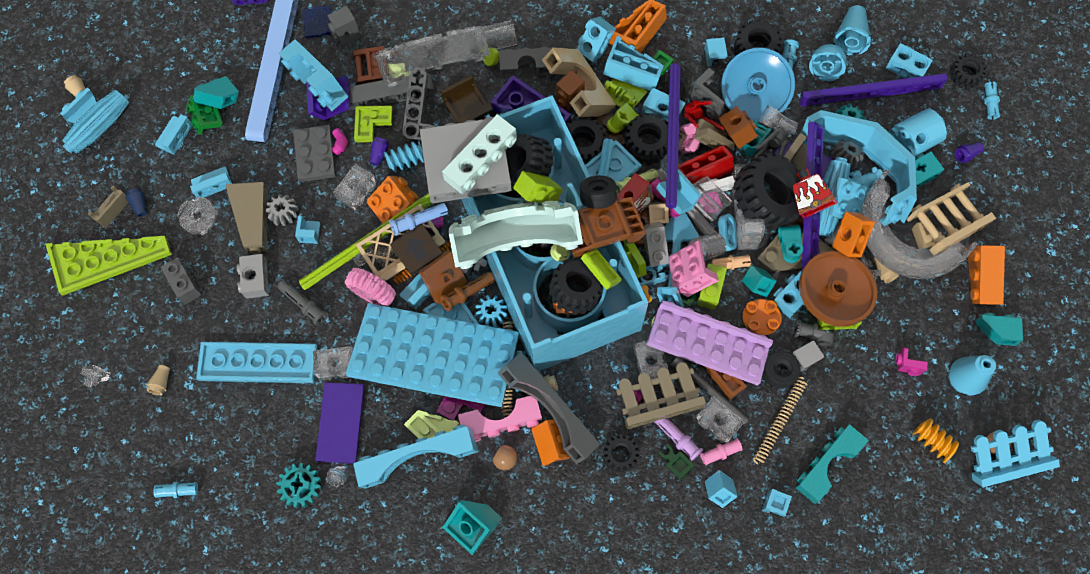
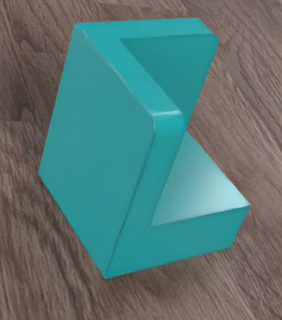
[742,265,777,297]

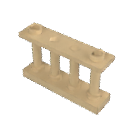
[907,182,996,256]

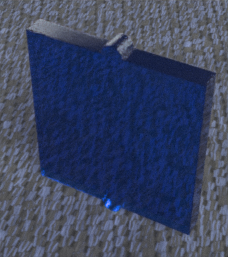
[302,6,332,38]

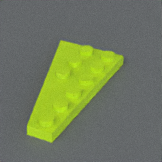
[46,236,172,296]

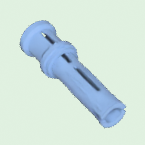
[389,203,448,236]

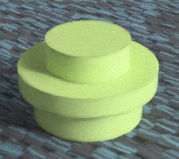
[550,244,570,262]

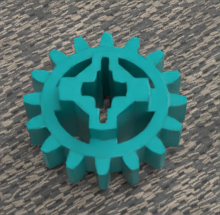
[276,463,322,508]

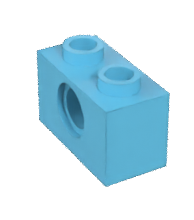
[642,88,685,125]

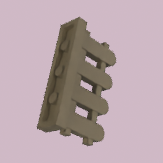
[616,362,706,430]

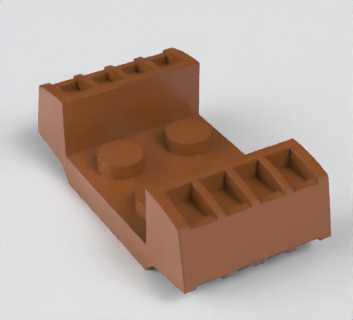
[571,197,646,259]

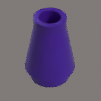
[369,137,389,166]
[955,142,984,163]

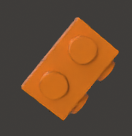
[367,176,419,223]

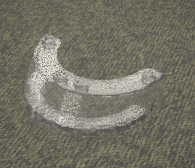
[373,26,490,87]
[861,169,978,279]

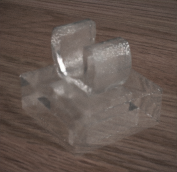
[80,365,111,388]

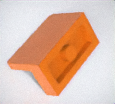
[532,419,570,466]

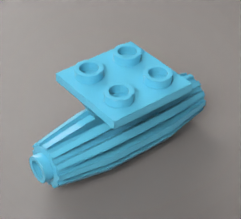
[60,88,129,154]
[819,157,867,238]

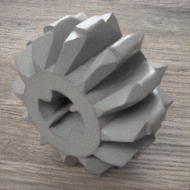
[265,194,299,226]

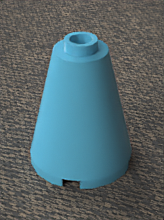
[834,5,871,55]
[949,355,996,396]

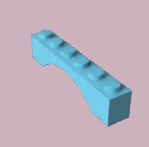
[353,425,478,489]

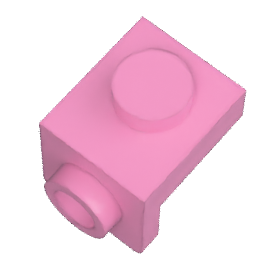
[678,123,700,154]

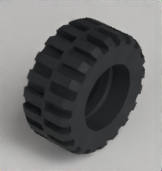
[733,154,800,230]

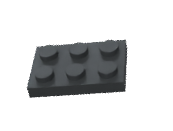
[293,125,336,182]

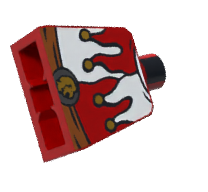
[793,169,838,219]
[617,173,654,214]

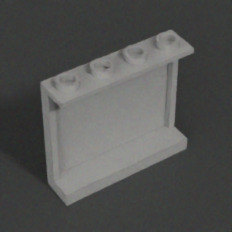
[420,117,511,204]

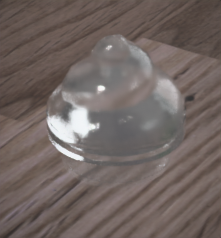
[326,466,346,487]

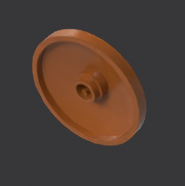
[799,251,877,327]

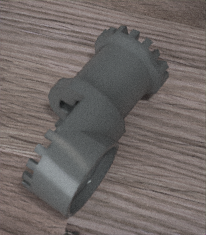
[794,320,834,346]

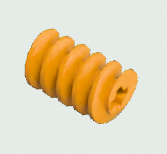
[912,419,959,463]

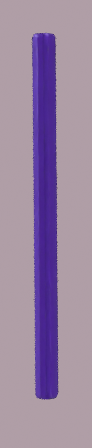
[665,63,681,209]

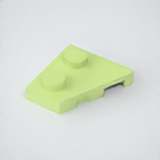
[404,410,460,439]

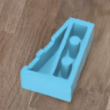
[603,35,664,91]

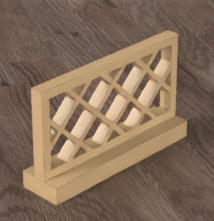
[356,204,445,281]

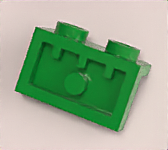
[186,95,222,135]

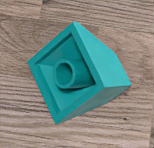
[442,500,502,555]

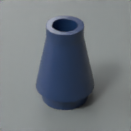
[125,188,147,217]

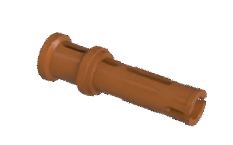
[440,272,495,311]

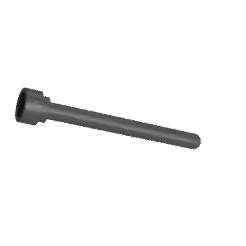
[670,356,749,424]

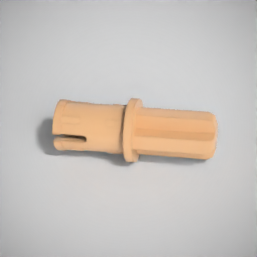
[711,255,751,270]

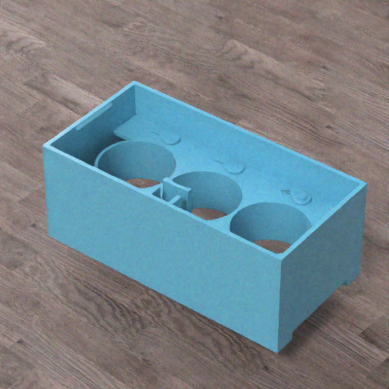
[462,95,648,372]

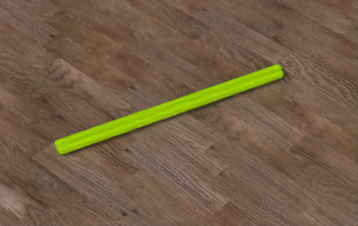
[299,193,433,290]

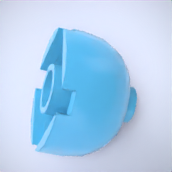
[809,44,847,81]

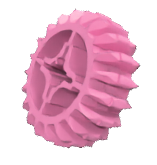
[345,268,396,307]

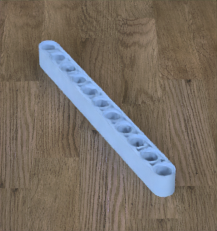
[245,0,299,142]

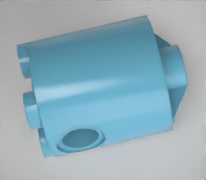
[889,108,947,156]

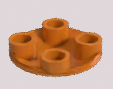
[742,299,782,335]

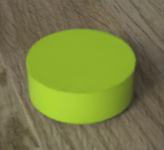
[483,48,499,66]

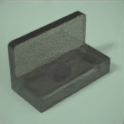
[659,65,695,102]

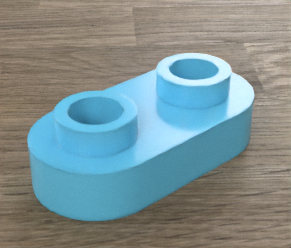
[718,214,737,251]

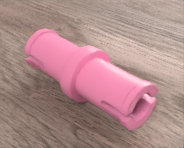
[700,439,743,466]

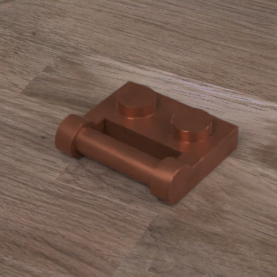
[352,46,387,85]

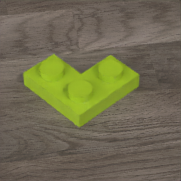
[354,106,393,142]

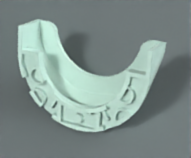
[449,201,583,269]

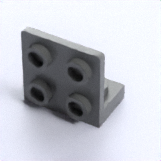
[690,68,725,121]

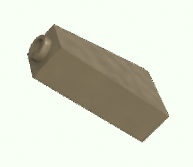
[226,182,268,254]

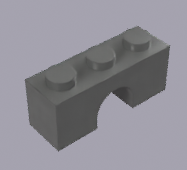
[499,47,554,79]

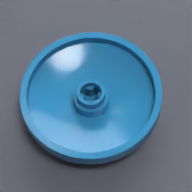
[721,48,795,122]

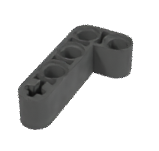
[403,67,433,142]

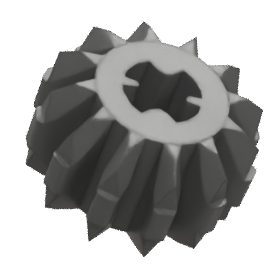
[831,139,865,171]

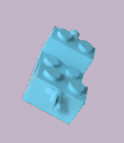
[279,40,348,111]

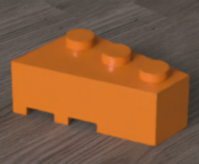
[609,0,667,53]
[967,245,1005,305]

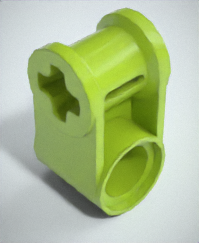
[607,102,639,134]

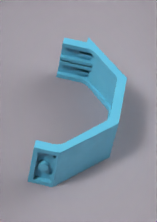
[801,110,917,226]

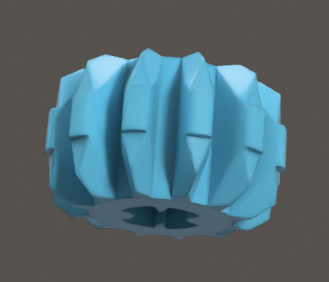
[475,295,508,328]

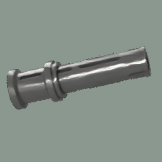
[277,279,328,326]

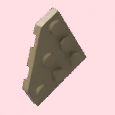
[756,220,835,273]

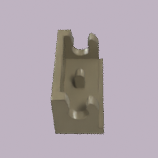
[88,186,128,228]

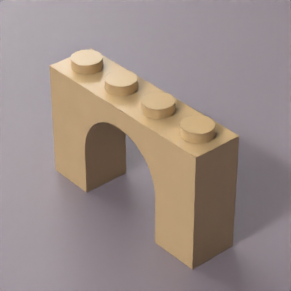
[542,48,616,117]

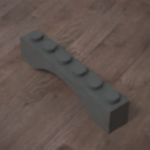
[497,353,600,464]

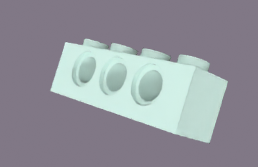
[442,114,517,195]

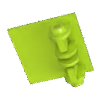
[604,78,648,109]

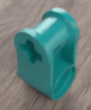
[741,120,772,157]
[778,225,803,264]

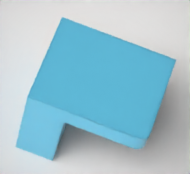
[704,38,727,67]
[295,216,321,244]
[705,470,738,508]
[761,489,792,517]

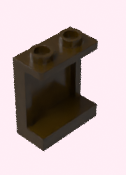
[440,75,494,124]

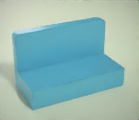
[155,114,192,155]
[190,167,232,200]
[656,169,701,215]
[400,274,431,310]

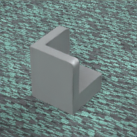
[792,340,824,373]

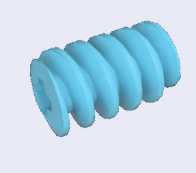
[384,140,424,173]

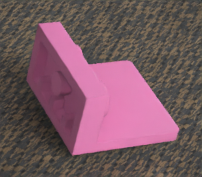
[669,241,719,297]

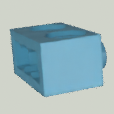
[577,17,616,62]
[886,43,933,79]
[773,271,804,318]

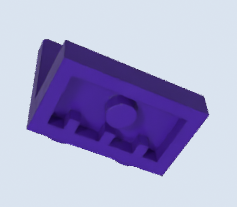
[306,75,350,120]

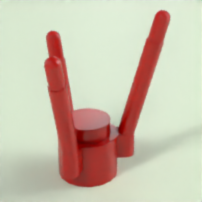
[683,100,725,130]

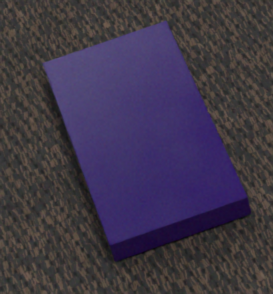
[315,383,365,464]

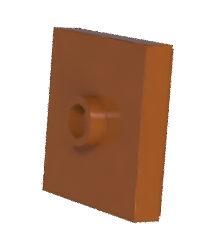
[419,250,467,304]

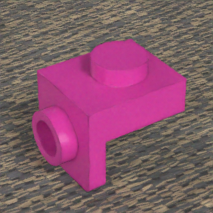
[895,348,928,376]

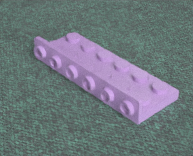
[646,301,773,385]

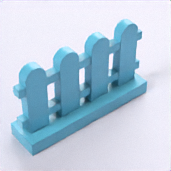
[971,420,1060,487]

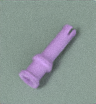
[655,418,703,462]

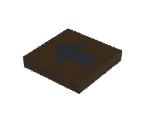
[390,224,443,276]

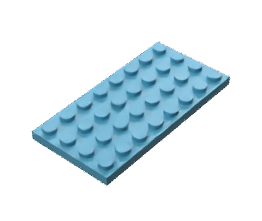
[346,303,519,407]

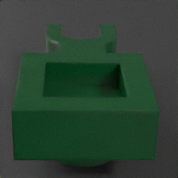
[658,444,695,481]

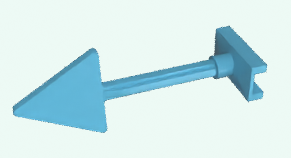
[657,213,700,308]

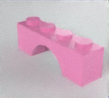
[458,396,542,442]

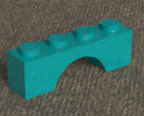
[796,424,869,504]

